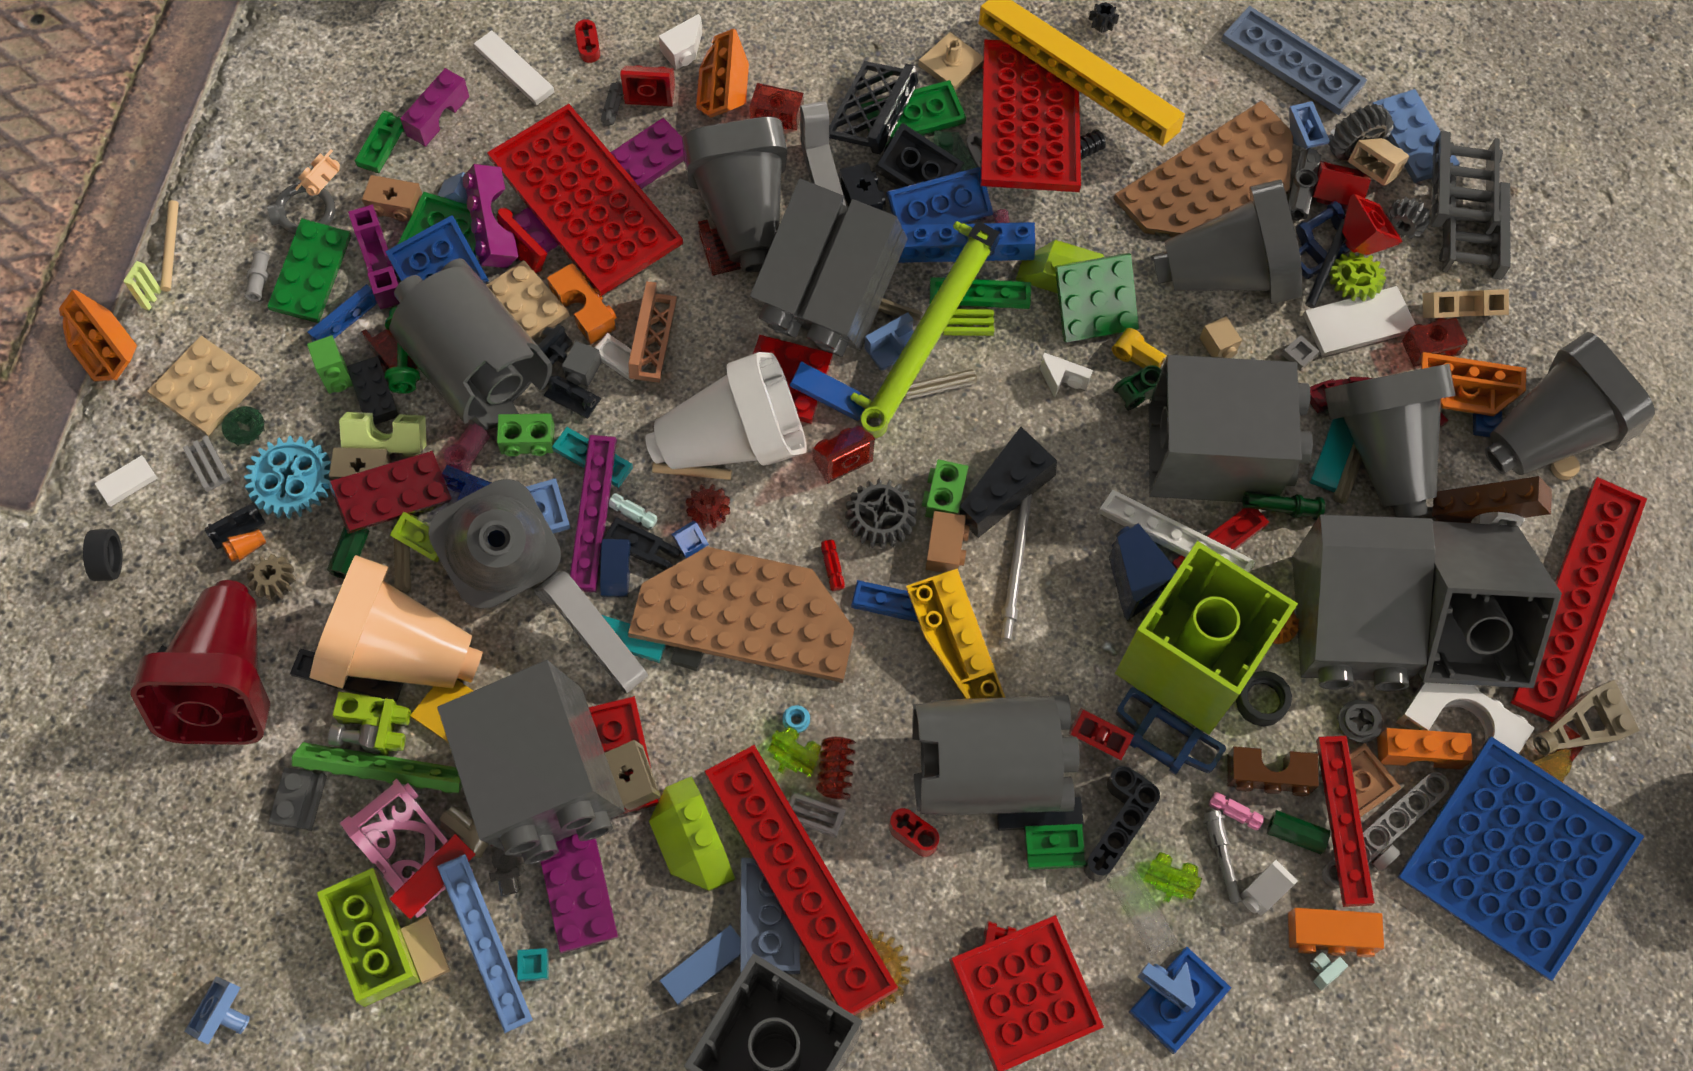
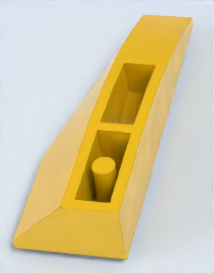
[906,569,1005,699]

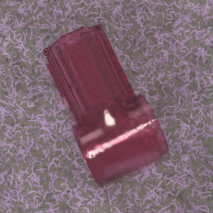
[444,423,490,478]

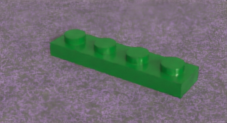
[929,277,1031,309]

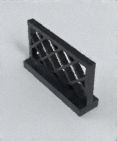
[829,61,919,155]

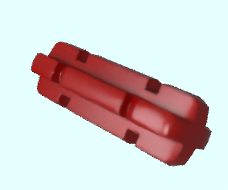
[821,539,845,591]

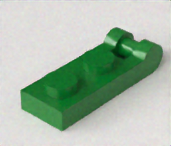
[355,110,404,174]

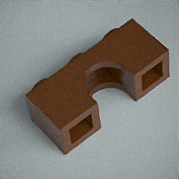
[1227,746,1319,797]

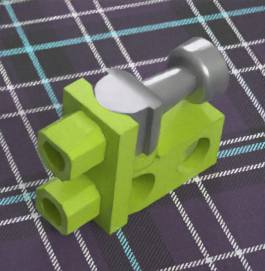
[328,691,411,756]

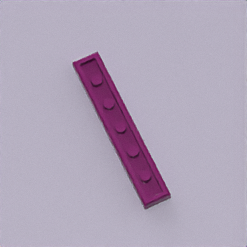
[570,435,617,593]

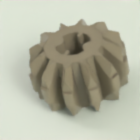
[246,554,296,601]

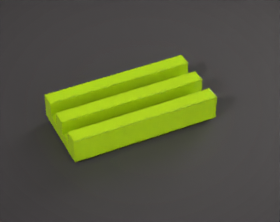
[943,309,995,336]

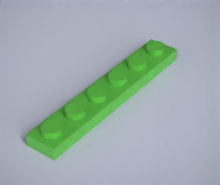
[292,742,463,793]

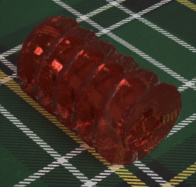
[816,736,856,799]

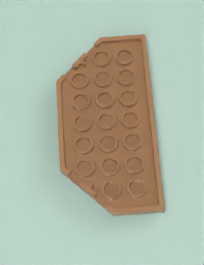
[1114,100,1293,237]
[628,547,855,683]

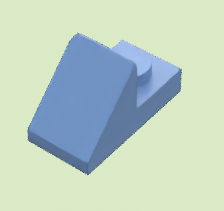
[1137,962,1196,1013]

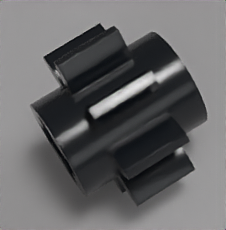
[1089,2,1119,33]

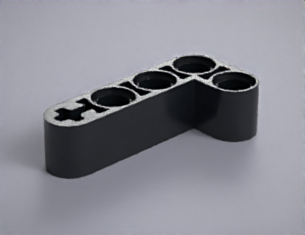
[1084,766,1160,881]

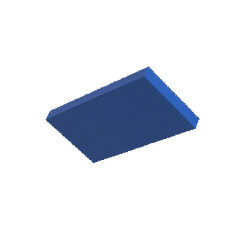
[886,167,994,225]

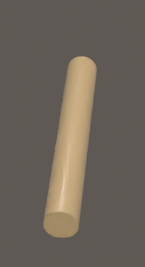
[652,462,732,480]

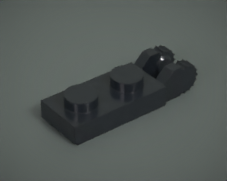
[603,517,681,571]

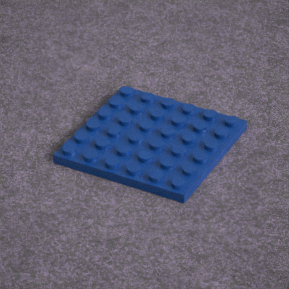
[1397,736,1644,981]

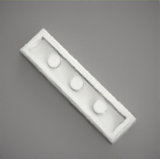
[474,30,554,106]

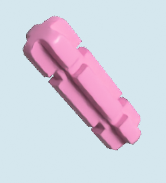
[1209,792,1264,830]

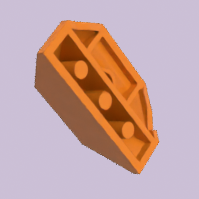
[696,28,749,118]
[59,289,137,382]
[1421,352,1526,416]

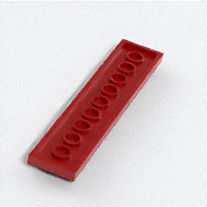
[1510,477,1647,726]
[705,745,898,1016]

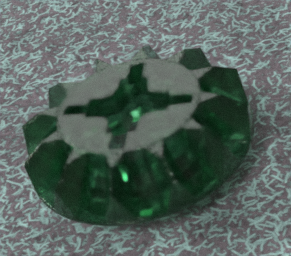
[222,406,265,446]

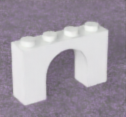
[1396,664,1534,754]

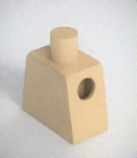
[1348,138,1409,186]

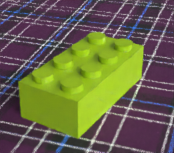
[317,868,421,1007]

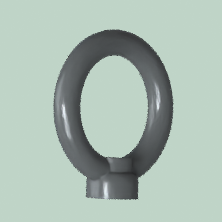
[267,183,335,234]

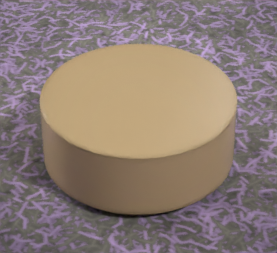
[1551,456,1580,480]

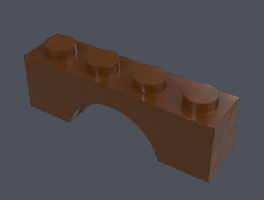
[1432,476,1552,523]

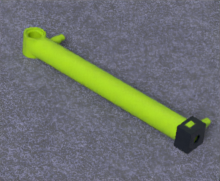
[850,220,1000,438]

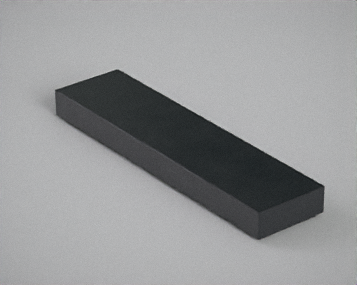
[290,648,404,703]

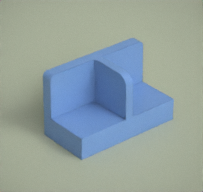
[865,312,914,370]

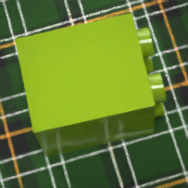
[1115,541,1298,735]

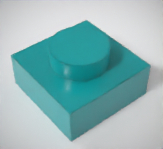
[517,948,549,982]

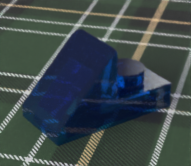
[442,465,492,501]

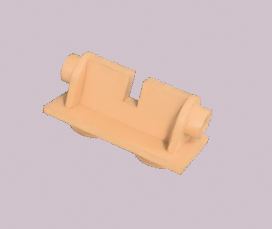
[295,150,340,196]

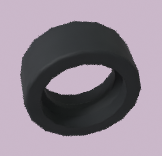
[83,529,123,581]
[1236,671,1292,727]

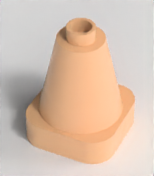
[309,555,483,689]

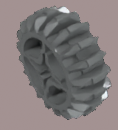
[1328,104,1394,161]
[845,478,917,550]

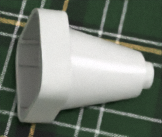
[645,352,807,469]

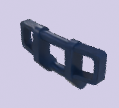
[1296,201,1351,279]
[1116,687,1226,775]

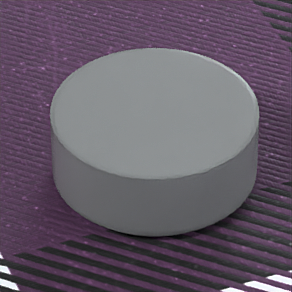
[1372,844,1400,871]

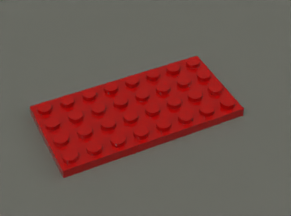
[981,39,1081,192]
[487,104,684,296]

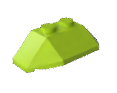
[1016,240,1104,293]
[649,776,736,891]

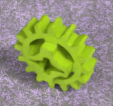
[1329,252,1386,301]

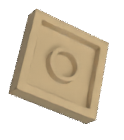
[918,32,983,91]

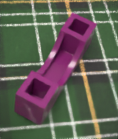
[463,164,518,268]
[348,204,400,310]

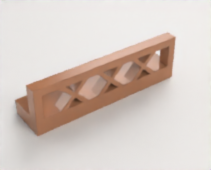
[628,281,677,383]

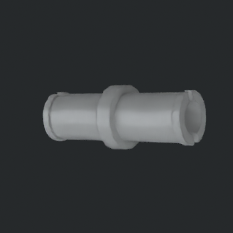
[244,250,270,302]

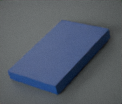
[1129,946,1232,1054]

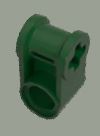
[1112,365,1161,411]

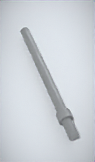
[1000,495,1032,642]

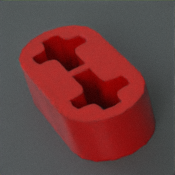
[575,19,600,63]

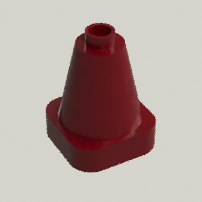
[130,580,271,745]

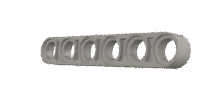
[1322,772,1450,888]

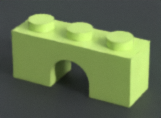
[339,412,427,457]

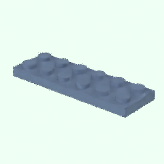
[1221,6,1367,115]

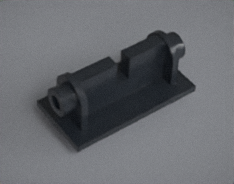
[544,375,601,419]
[204,502,266,550]

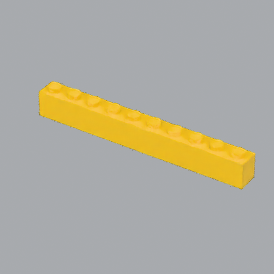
[978,0,1185,147]

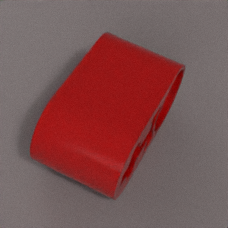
[889,808,940,857]

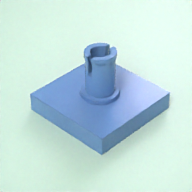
[184,976,250,1044]

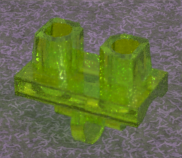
[768,726,822,777]
[1143,852,1202,903]

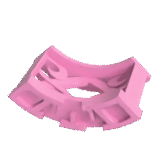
[340,779,473,918]

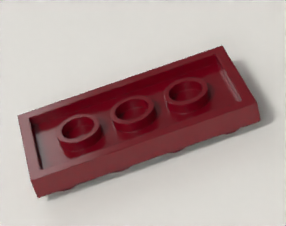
[329,451,452,534]

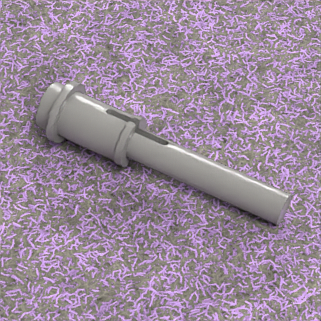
[1203,810,1242,904]

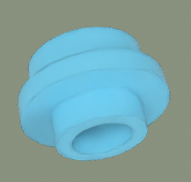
[782,705,810,733]

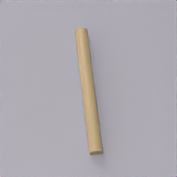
[160,200,179,292]

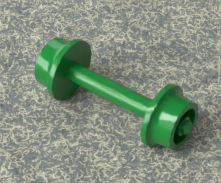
[385,307,420,394]

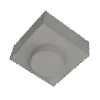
[1281,335,1320,371]

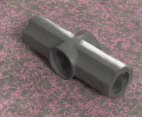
[1288,148,1321,221]

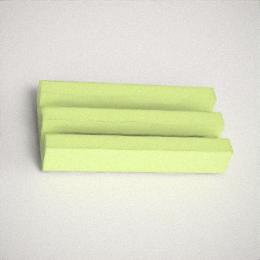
[123,261,162,310]

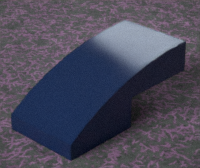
[600,539,631,597]

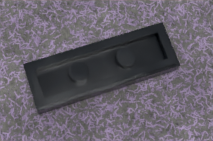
[997,797,1084,831]

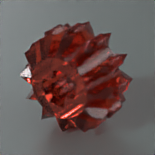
[686,483,731,529]

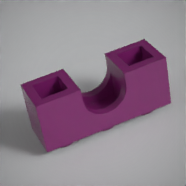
[400,68,470,147]

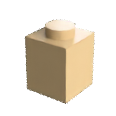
[1200,316,1242,358]

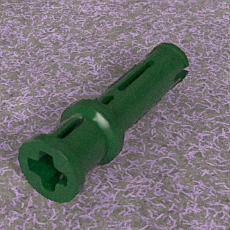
[1242,491,1325,520]

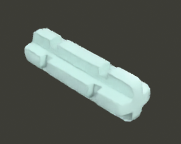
[608,493,658,529]

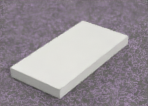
[1303,286,1417,357]

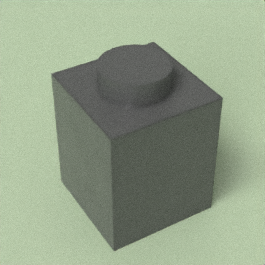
[562,341,602,387]

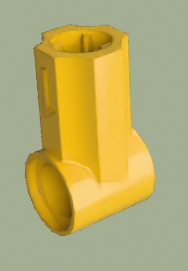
[1112,328,1167,369]

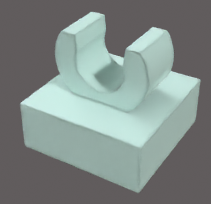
[1310,952,1348,991]

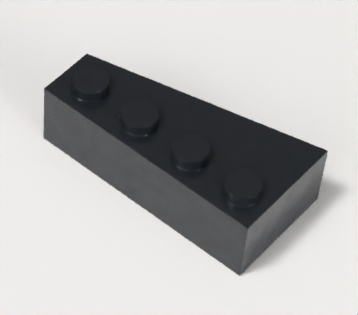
[960,427,1057,538]

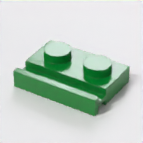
[1024,824,1086,870]

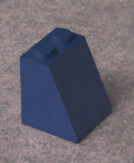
[1109,523,1177,621]

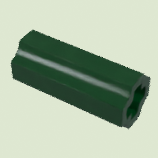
[327,526,370,579]
[1267,810,1330,855]

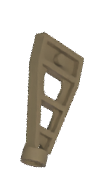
[1533,680,1640,755]

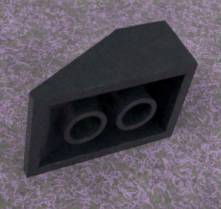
[872,123,964,187]

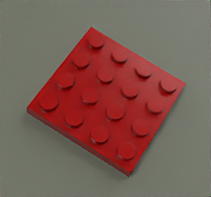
[949,915,1104,1071]

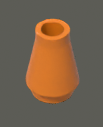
[222,529,266,562]

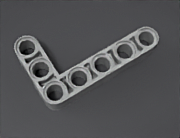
[800,101,846,206]
[533,571,648,694]

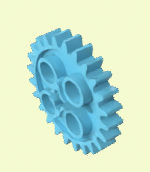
[244,436,331,519]

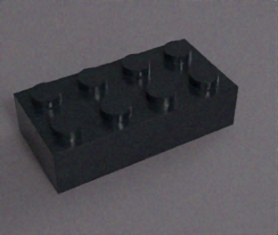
[347,356,399,425]

